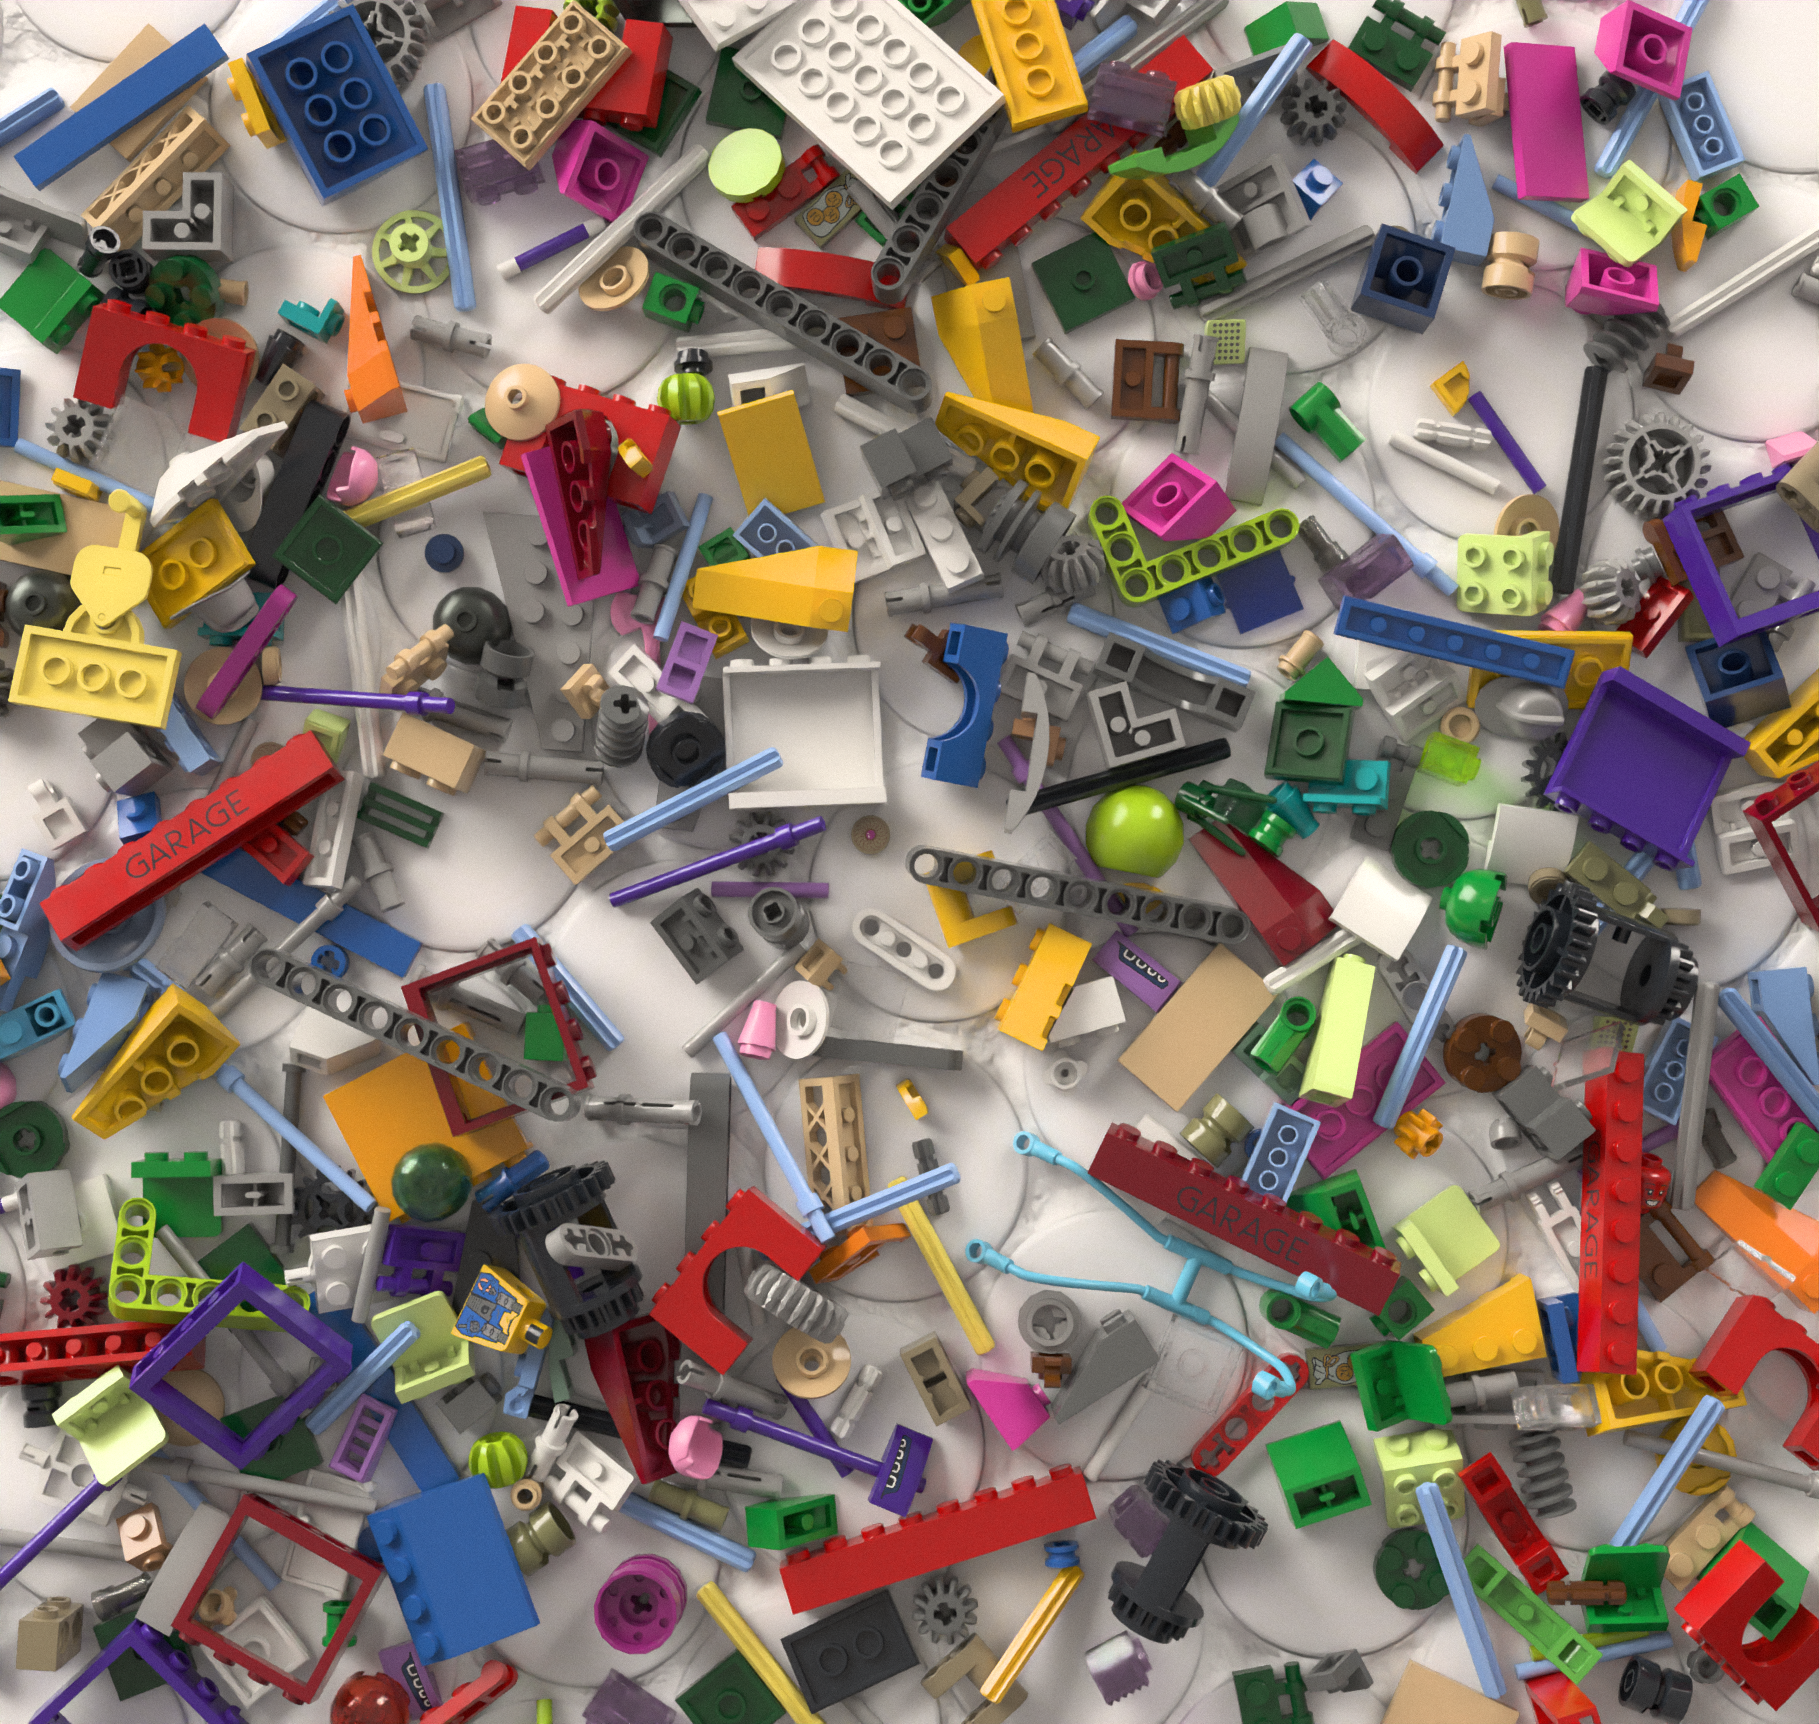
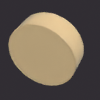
[262,646,282,685]
[1438,707,1480,747]

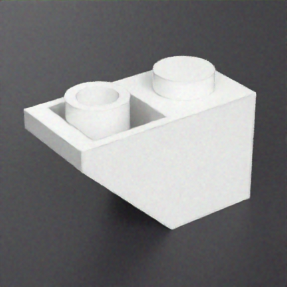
[728,363,810,407]
[1047,976,1126,1048]
[289,1007,383,1076]

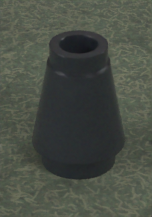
[255,328,305,386]

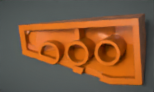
[344,255,408,424]
[1694,1170,1819,1314]

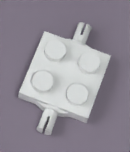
[284,1222,398,1314]
[18,1428,151,1527]

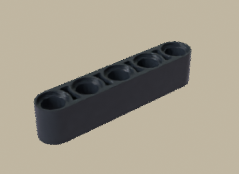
[245,399,351,589]

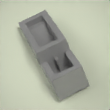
[135,1500,231,1636]

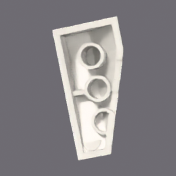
[150,421,288,527]

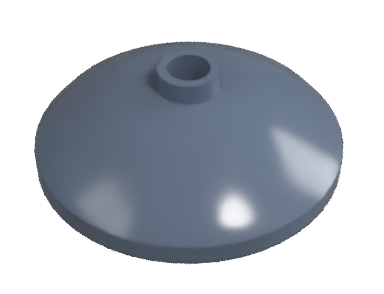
[49,858,166,973]

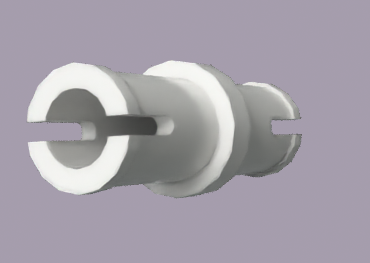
[525,1403,578,1482]

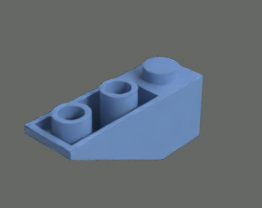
[1430,134,1495,267]
[1747,967,1819,1085]
[58,973,154,1093]

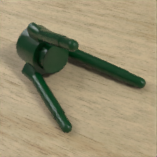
[1174,780,1277,856]

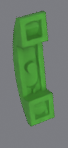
[1108,114,1240,180]
[1464,1543,1603,1685]

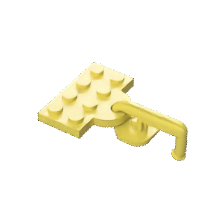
[8,489,182,730]

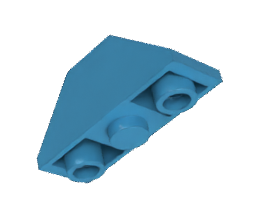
[0,989,76,1063]

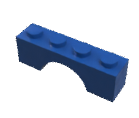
[921,623,1009,788]

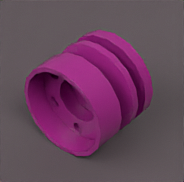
[594,1554,688,1654]

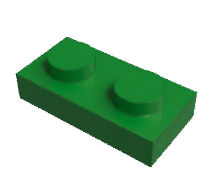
[1753,1121,1819,1211]

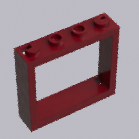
[1743,760,1819,932]
[401,937,597,1137]
[171,1493,387,1706]

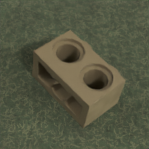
[240,364,325,459]
[900,1331,972,1427]
[16,1596,84,1672]

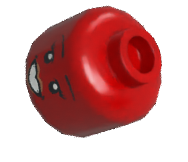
[1641,1152,1671,1214]

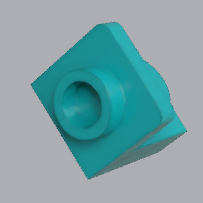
[277,298,345,344]

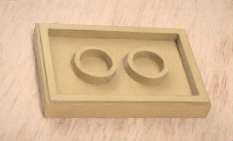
[70,23,208,162]
[1380,1659,1520,1724]

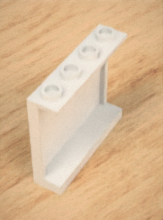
[722,655,887,811]

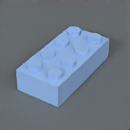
[1657,71,1745,182]
[732,497,820,558]
[155,692,223,776]
[1643,1017,1719,1126]
[1240,1102,1321,1203]

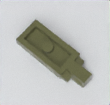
[1563,841,1669,928]

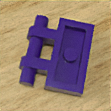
[375,1224,466,1297]

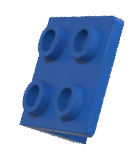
[1536,1292,1582,1384]

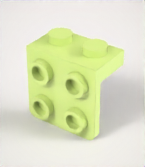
[1571,160,1688,267]
[1457,531,1554,616]
[1392,1185,1500,1297]
[371,1291,475,1404]
[52,1365,169,1487]
[1373,1429,1465,1529]

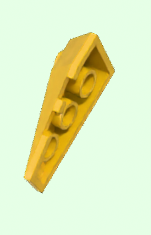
[1080,149,1247,284]

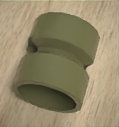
[1179,1093,1254,1168]
[506,1501,576,1576]

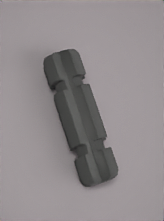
[912,1138,950,1216]

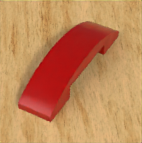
[1305,39,1444,174]
[755,247,908,310]
[1458,1451,1569,1596]

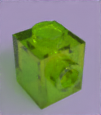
[1416,731,1481,787]

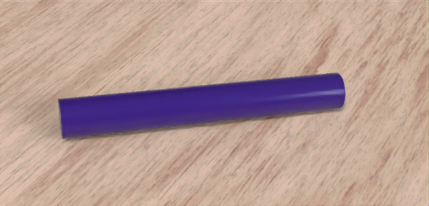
[1467,391,1547,494]
[776,1379,854,1478]

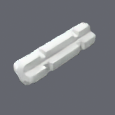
[1414,418,1492,452]
[219,1120,246,1175]
[830,1364,883,1440]

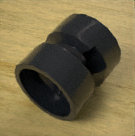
[1618,1655,1693,1724]

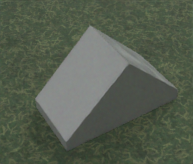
[213,1172,295,1216]

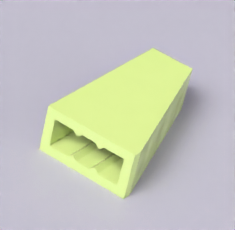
[1298,954,1375,1107]

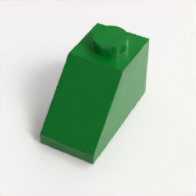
[745,1493,838,1550]

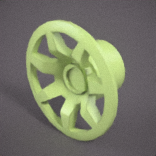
[372,210,450,294]

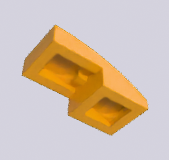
[1671,179,1707,272]

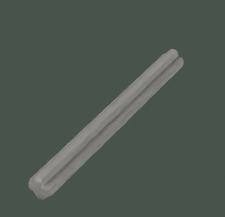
[1043,0,1229,135]
[1670,981,1720,1210]

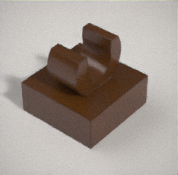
[1642,343,1695,395]

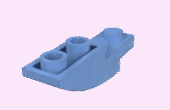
[0,848,56,1012]

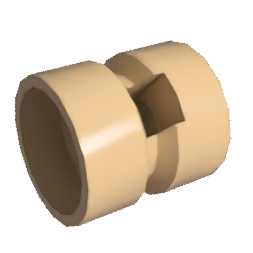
[1481,231,1540,300]

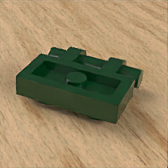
[1348,0,1446,92]
[1151,221,1248,310]
[1232,1661,1315,1724]

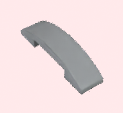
[1224,347,1288,506]
[1003,672,1049,834]

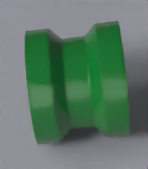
[1247,810,1297,858]

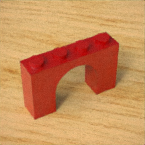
[500,5,674,131]
[73,299,257,443]
[499,375,681,515]
[649,1186,827,1375]
[1688,1294,1819,1471]
[1674,1539,1819,1711]

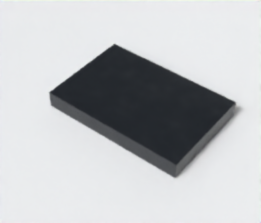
[780,1589,921,1714]

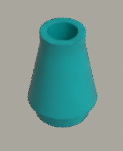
[1265,781,1320,839]

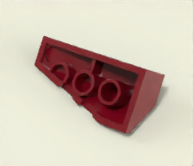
[545,409,612,580]
[1188,820,1338,966]
[584,1313,680,1485]

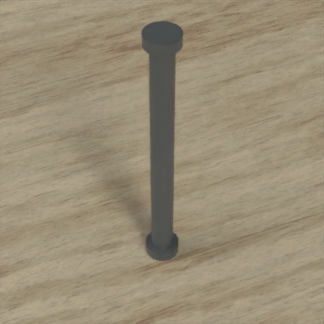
[270,1063,306,1254]

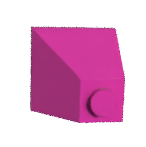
[1594,0,1693,101]
[552,120,649,223]
[1565,247,1659,316]
[1122,453,1237,541]
[965,1368,1051,1451]

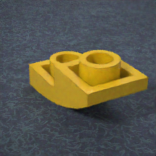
[682,576,750,660]

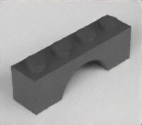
[1092,632,1256,733]

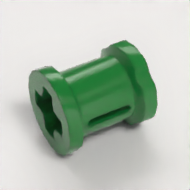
[322,1599,357,1647]

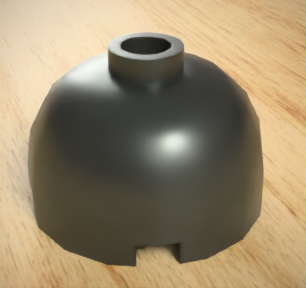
[5,570,83,638]
[433,587,512,665]

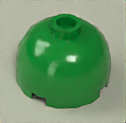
[1439,869,1508,950]

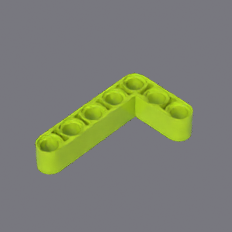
[1087,495,1300,608]
[108,1197,311,1332]

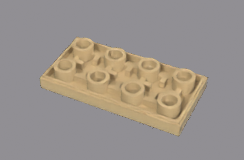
[471,0,633,171]
[0,480,126,576]
[1117,942,1279,1112]

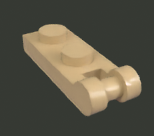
[1663,1484,1756,1592]

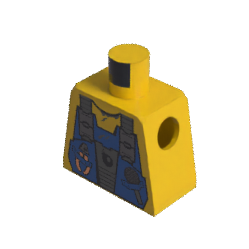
[451,1264,553,1354]

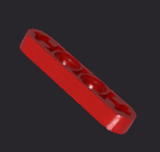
[1190,1352,1309,1476]

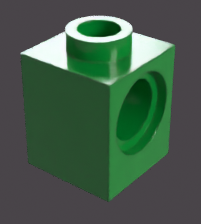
[1692,173,1760,240]
[642,272,705,333]
[524,1004,571,1061]
[1369,1275,1435,1340]

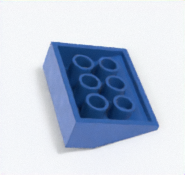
[246,4,428,207]
[366,1473,540,1666]

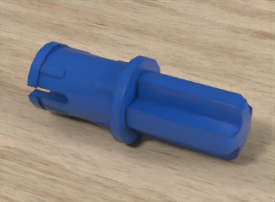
[475,1150,550,1213]

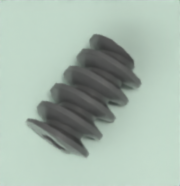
[1583,303,1671,373]
[594,685,650,768]
[1509,1429,1577,1519]

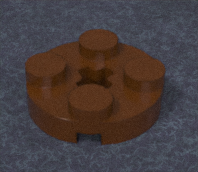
[1443,1013,1522,1093]

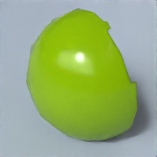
[1086,785,1184,878]

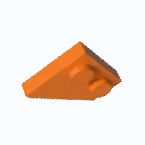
[808,1223,911,1284]

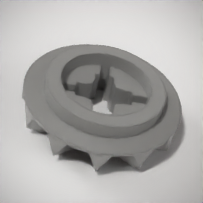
[1018,1290,1081,1354]

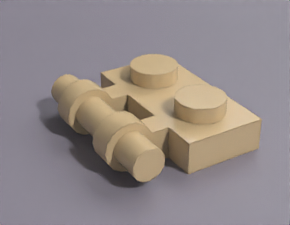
[1432,31,1502,123]
[379,624,454,695]
[533,785,625,885]

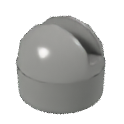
[1489,1117,1522,1150]

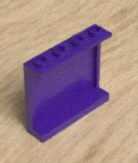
[1543,666,1751,872]

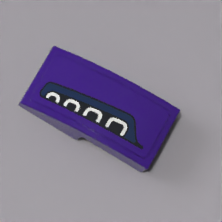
[867,1423,933,1518]

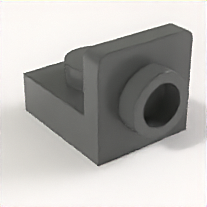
[1303,1649,1374,1694]

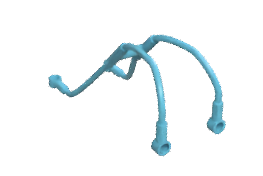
[965,1131,1337,1400]

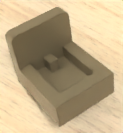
[954,467,999,532]

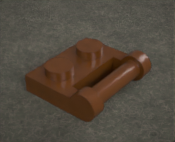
[1111,339,1184,424]
[1642,511,1744,587]
[1639,1198,1715,1303]

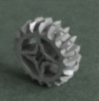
[329,0,428,91]
[1603,412,1712,519]
[744,1262,848,1344]

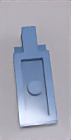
[503,1309,555,1419]

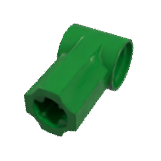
[1288,382,1366,463]
[1249,997,1316,1076]
[1259,1289,1341,1349]

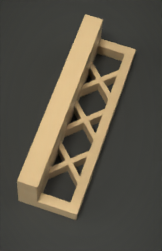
[81,105,231,252]
[798,1074,873,1235]

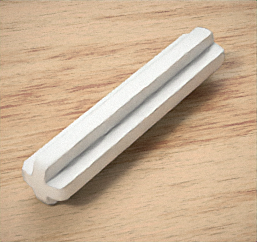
[1263,929,1362,995]

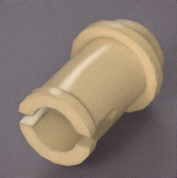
[218,278,249,306]
[1277,630,1324,681]
[510,1475,544,1511]

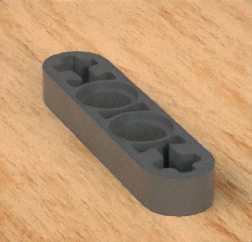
[812,1036,964,1071]

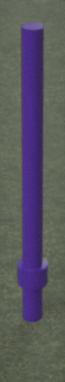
[260,685,455,716]
[609,816,826,908]
[702,1398,926,1494]
[0,1473,123,1591]

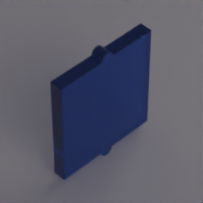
[1216,550,1304,635]

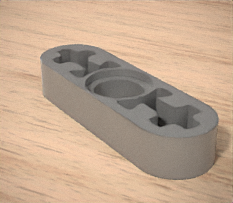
[1377,949,1456,1050]
[545,1223,638,1271]

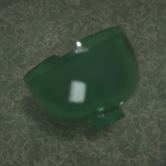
[391,1142,473,1222]

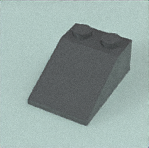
[1051,1309,1161,1425]

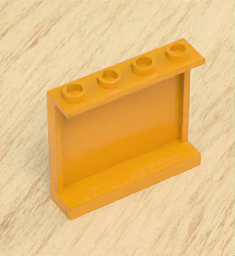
[323,1022,533,1224]

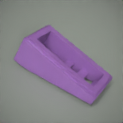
[328,1393,398,1484]

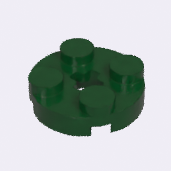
[145,254,224,327]
[1389,810,1470,889]
[0,1100,70,1179]
[1373,1527,1450,1610]

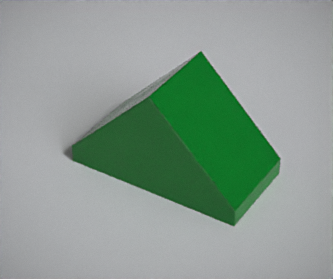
[1244,1,1330,56]
[0,494,67,545]
[1279,656,1363,710]

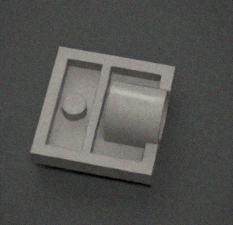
[1216,154,1312,261]

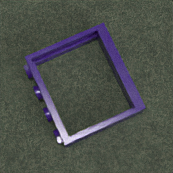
[1662,463,1819,647]
[129,1261,353,1470]
[27,1618,249,1724]

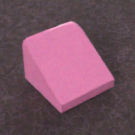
[1765,432,1816,468]

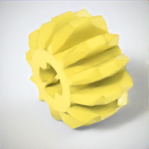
[1174,75,1242,131]

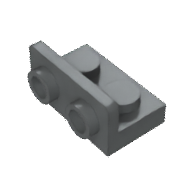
[650,888,744,985]

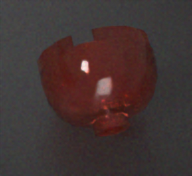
[329,1671,412,1724]

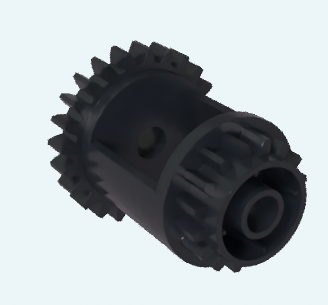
[1516,880,1699,1026]
[489,1160,644,1339]
[1108,1459,1268,1644]

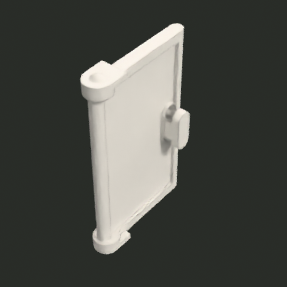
[342,377,464,463]
[280,1467,377,1600]

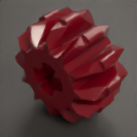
[40,1264,109,1328]

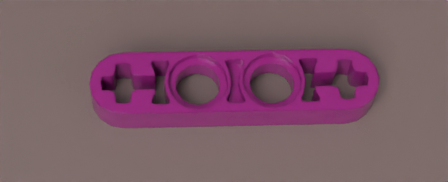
[196,584,298,719]

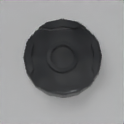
[646,711,725,788]

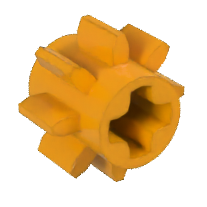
[134,343,184,393]
[1394,1108,1443,1159]

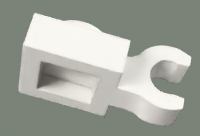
[28,779,90,850]

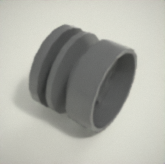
[976,479,1077,584]

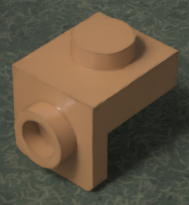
[1011,717,1066,769]
[116,1502,173,1572]

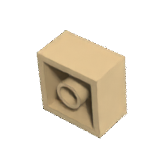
[383,712,486,796]

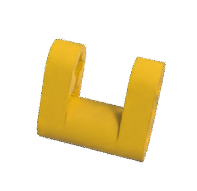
[925,850,1018,948]

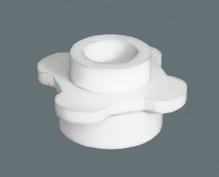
[1042,1050,1088,1096]

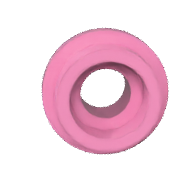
[1128,261,1163,301]

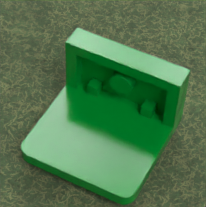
[0,248,105,354]
[131,1151,223,1238]
[1350,1339,1453,1432]
[1581,1543,1670,1633]

